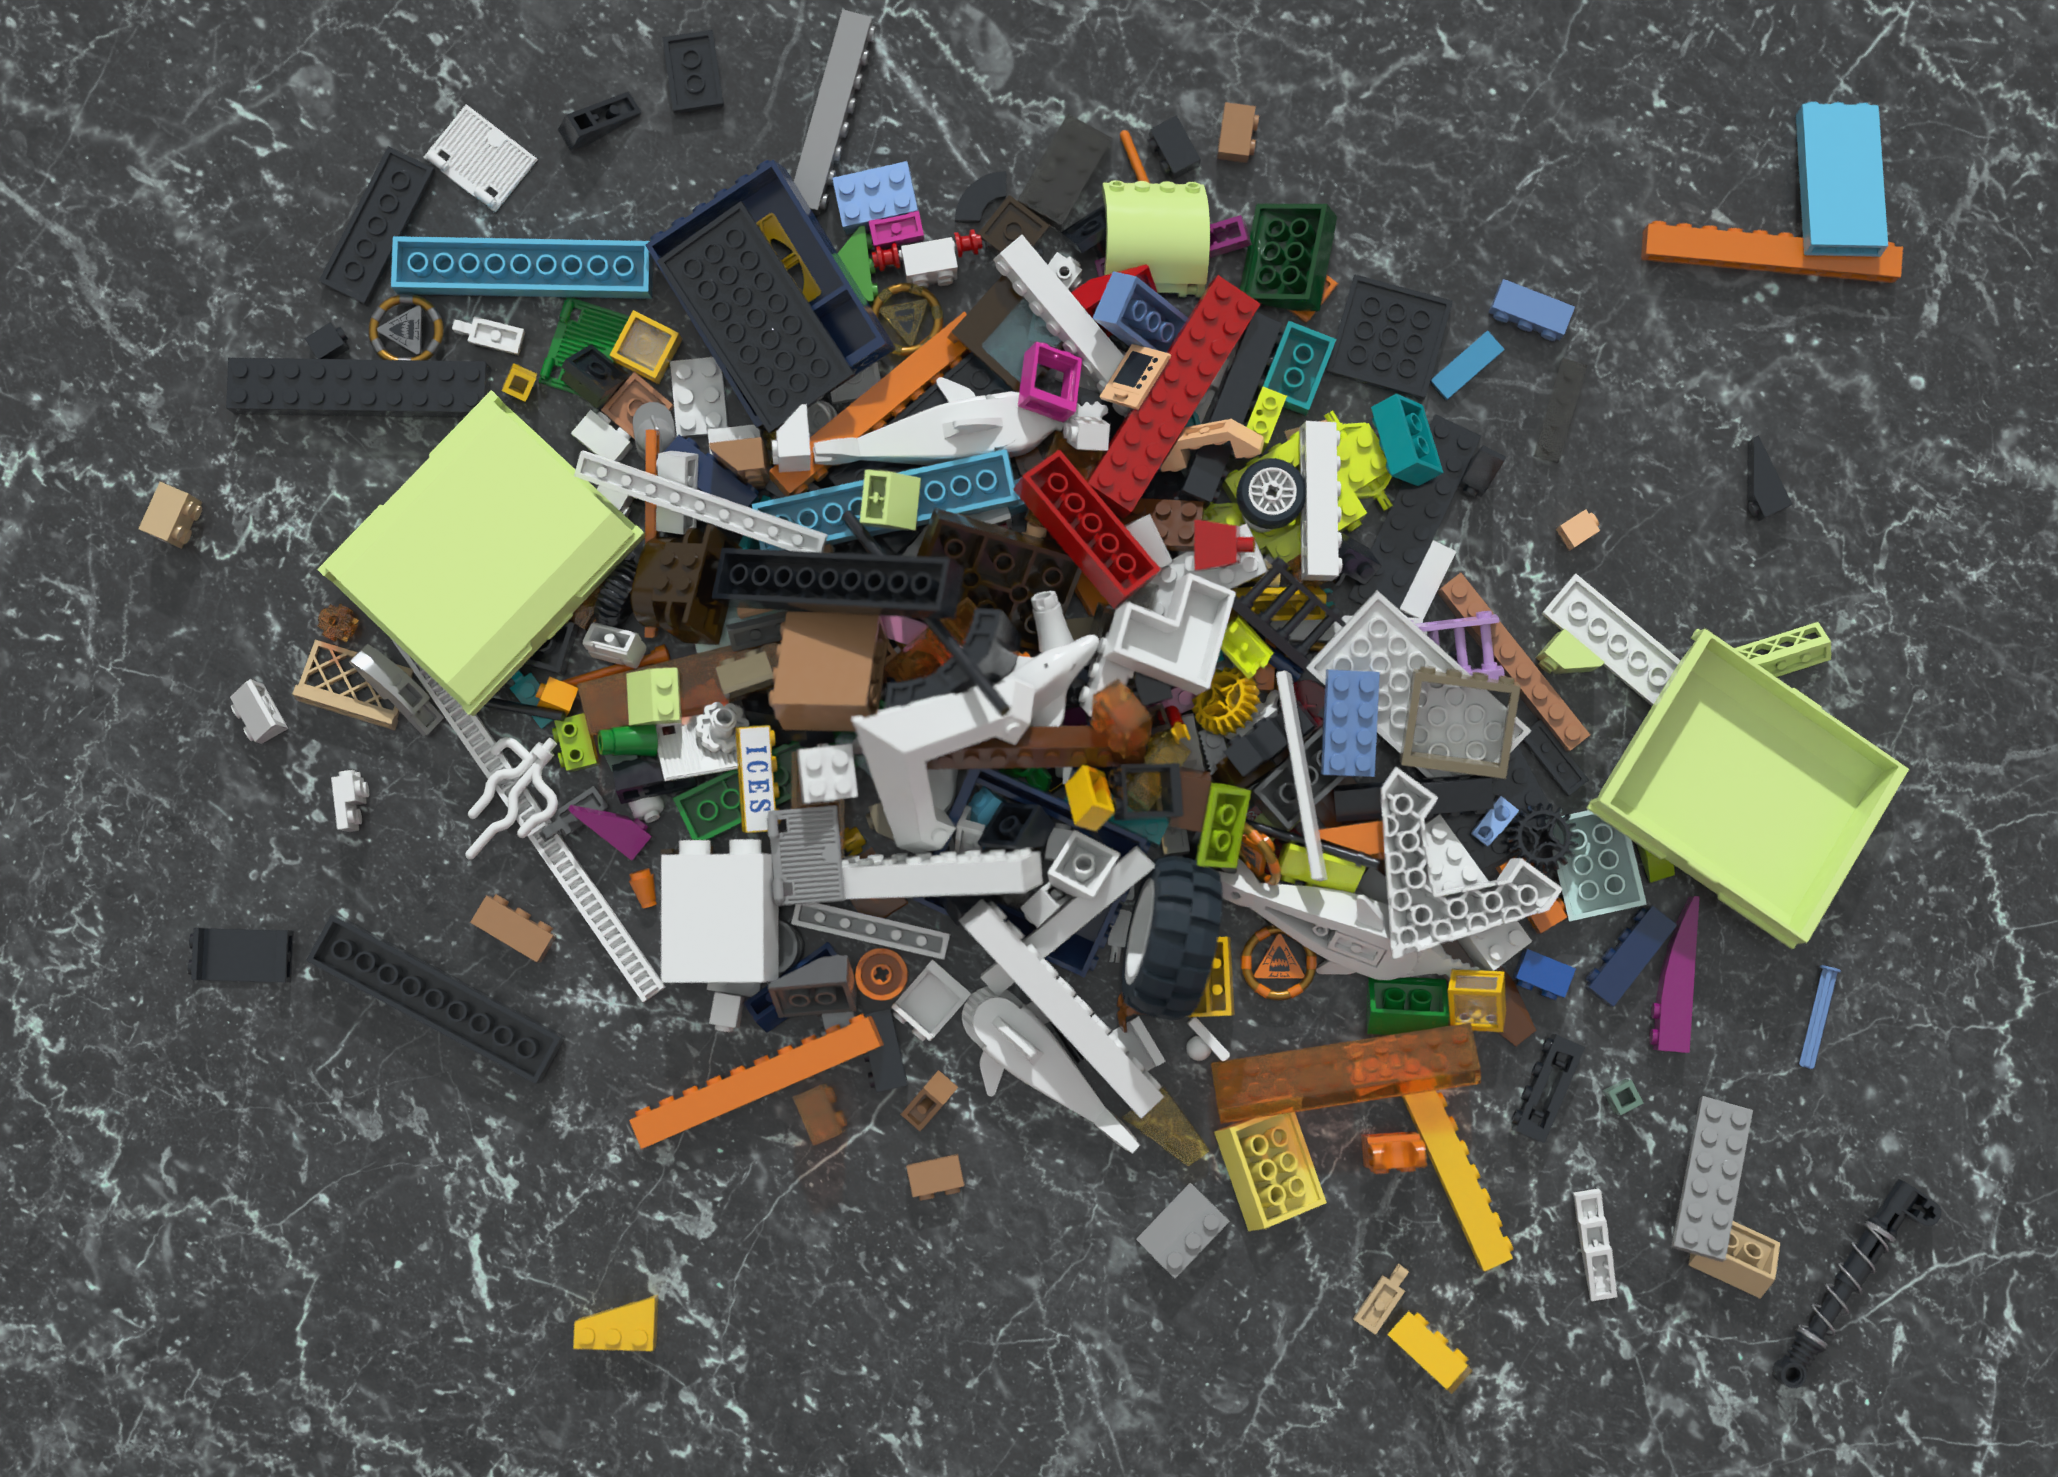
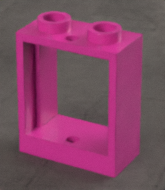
[1018,341,1082,423]

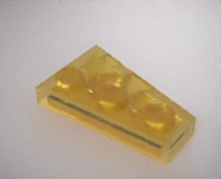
[1121,1087,1210,1166]

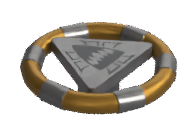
[369,294,444,361]

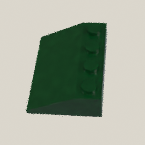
[1240,204,1337,311]

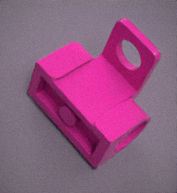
[869,210,925,250]

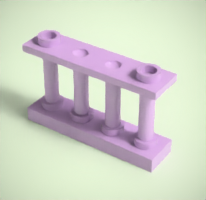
[1411,611,1505,679]

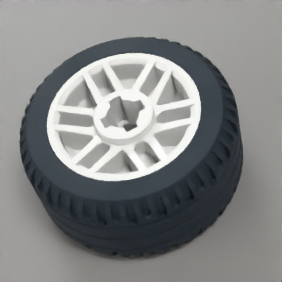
[1236,458,1306,529]

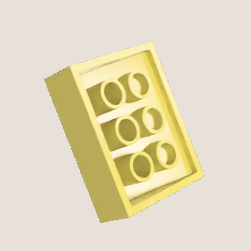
[1214,1104,1327,1231]

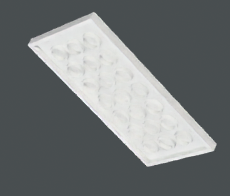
[1306,590,1531,778]

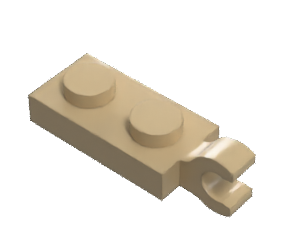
[1353,1264,1409,1335]

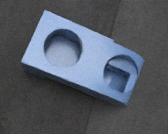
[1471,795,1519,846]

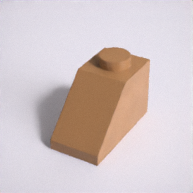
[901,1070,958,1131]

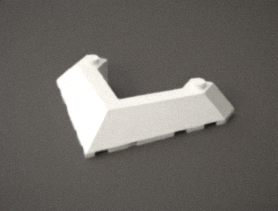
[851,677,1035,854]
[1380,767,1563,959]

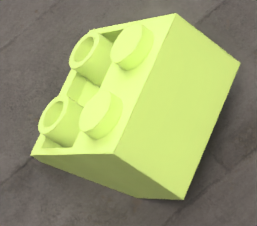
[860,470,921,531]

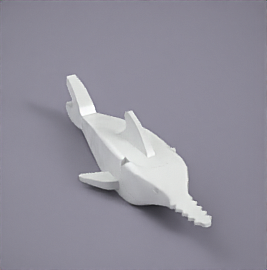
[813,377,1108,465]
[1218,858,1487,980]

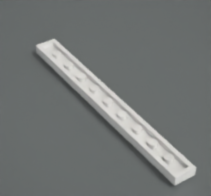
[574,451,828,552]

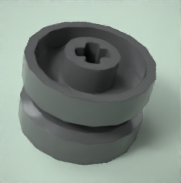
[778,919,804,976]

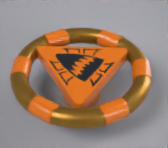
[1238,822,1281,885]
[1241,925,1317,1001]

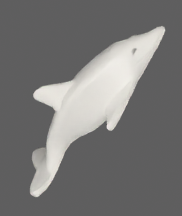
[927,635,1099,812]

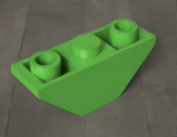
[838,226,879,307]

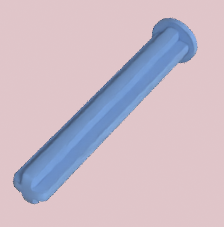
[1799,965,1841,1069]

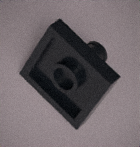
[1061,205,1106,259]

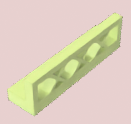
[1734,622,1831,677]

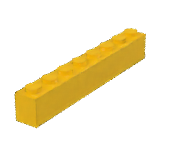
[1394,1065,1514,1272]

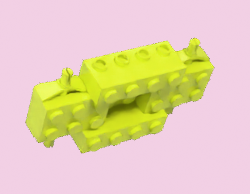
[1203,410,1393,571]

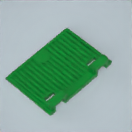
[539,297,630,397]

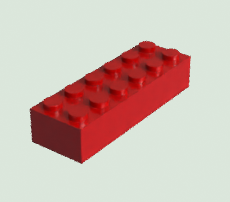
[1013,449,1161,609]

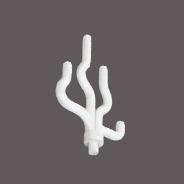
[465,737,558,860]

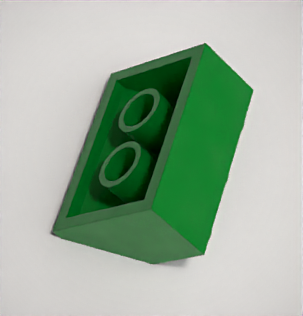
[1366,977,1450,1038]

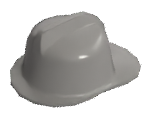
[633,402,676,461]

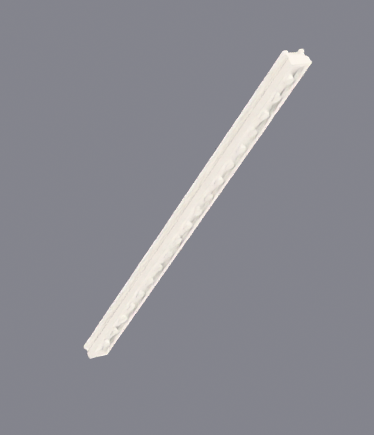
[391,639,666,1002]

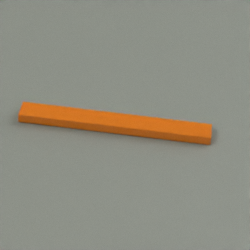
[645,429,660,638]

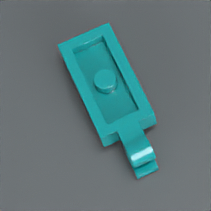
[510,670,554,729]

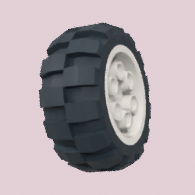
[1122,856,1223,1021]

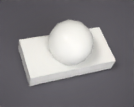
[1186,1017,1230,1062]

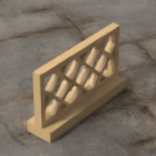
[292,640,414,730]

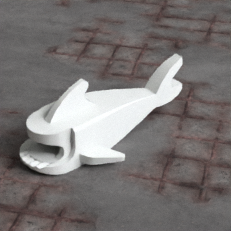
[962,986,1140,1153]

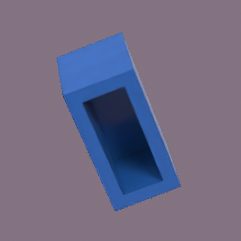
[1512,949,1576,1001]

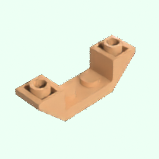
[1160,419,1264,472]

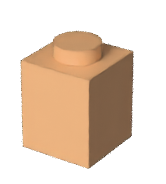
[1556,509,1600,550]

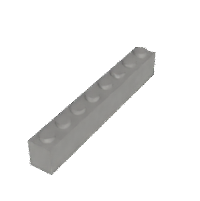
[794,9,876,216]

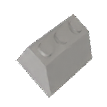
[1136,1183,1230,1278]

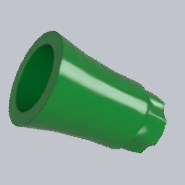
[598,724,658,757]

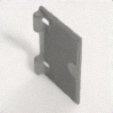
[767,805,845,906]

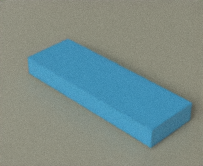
[1430,331,1505,401]

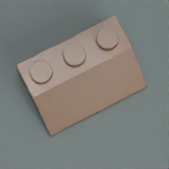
[709,437,770,489]

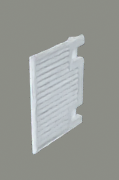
[423,105,538,213]
[655,704,746,781]

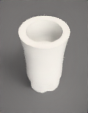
[1031,591,1074,653]

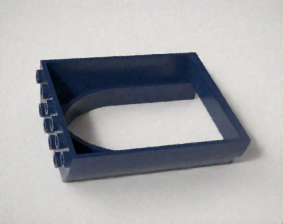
[913,768,1151,978]

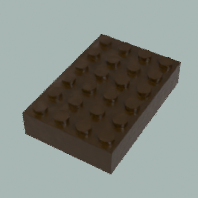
[916,507,1082,651]

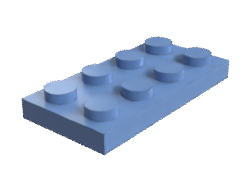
[1321,669,1380,777]

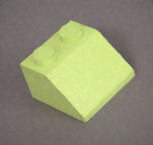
[1536,628,1604,674]
[627,667,682,726]

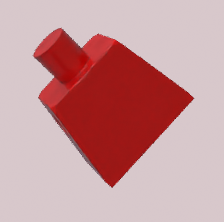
[1194,520,1255,571]

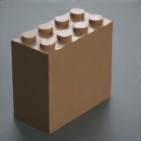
[769,612,889,731]

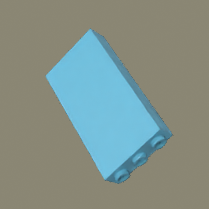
[1796,102,1888,257]

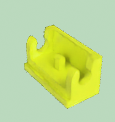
[1220,615,1274,679]

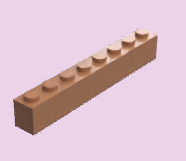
[1437,573,1590,752]

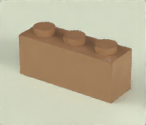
[470,894,557,963]

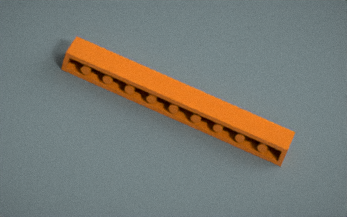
[1641,221,1903,283]
[769,311,971,497]
[629,1014,884,1149]

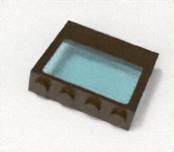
[947,275,1065,393]

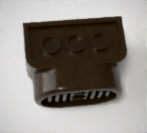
[631,524,743,645]

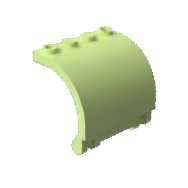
[1102,180,1210,297]

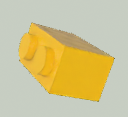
[1065,765,1115,831]

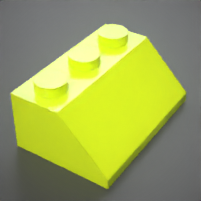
[1278,843,1366,893]

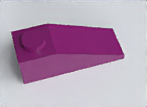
[568,805,652,861]

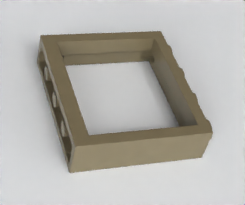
[1400,666,1521,779]

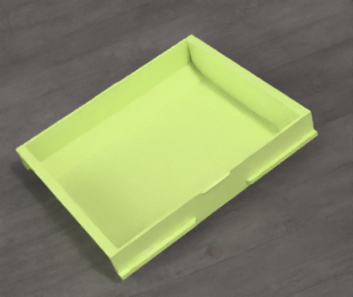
[317,390,646,717]
[1586,629,1909,949]

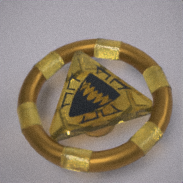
[871,283,944,356]

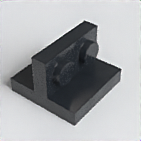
[561,344,630,411]

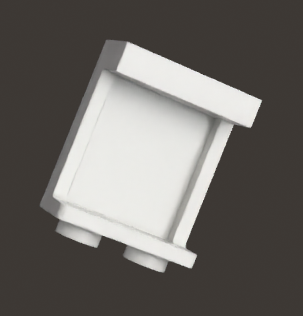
[891,960,971,1041]

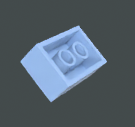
[832,161,918,235]

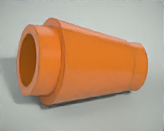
[629,868,657,909]

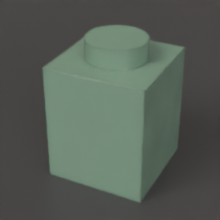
[1603,1079,1643,1115]

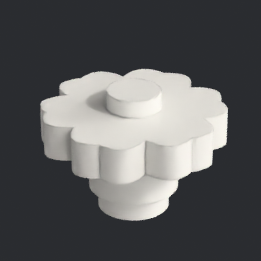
[695,702,749,754]

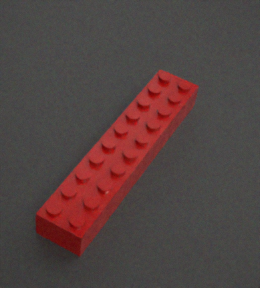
[1086,275,1260,519]

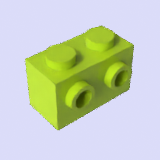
[552,713,600,772]

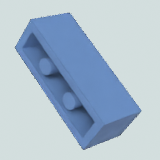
[1488,279,1575,341]

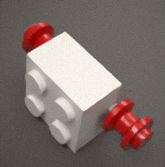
[872,229,983,290]

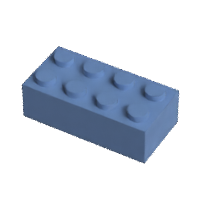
[1092,271,1188,353]

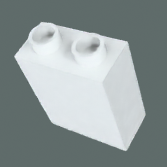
[661,840,779,982]

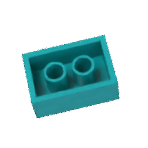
[1263,321,1337,416]
[1371,394,1443,486]

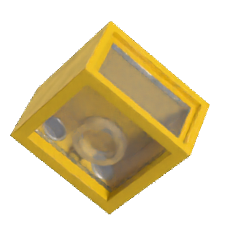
[610,310,682,384]
[1448,969,1506,1032]

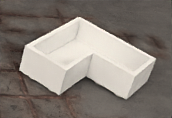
[1102,573,1236,695]

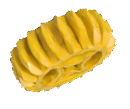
[1191,666,1261,736]

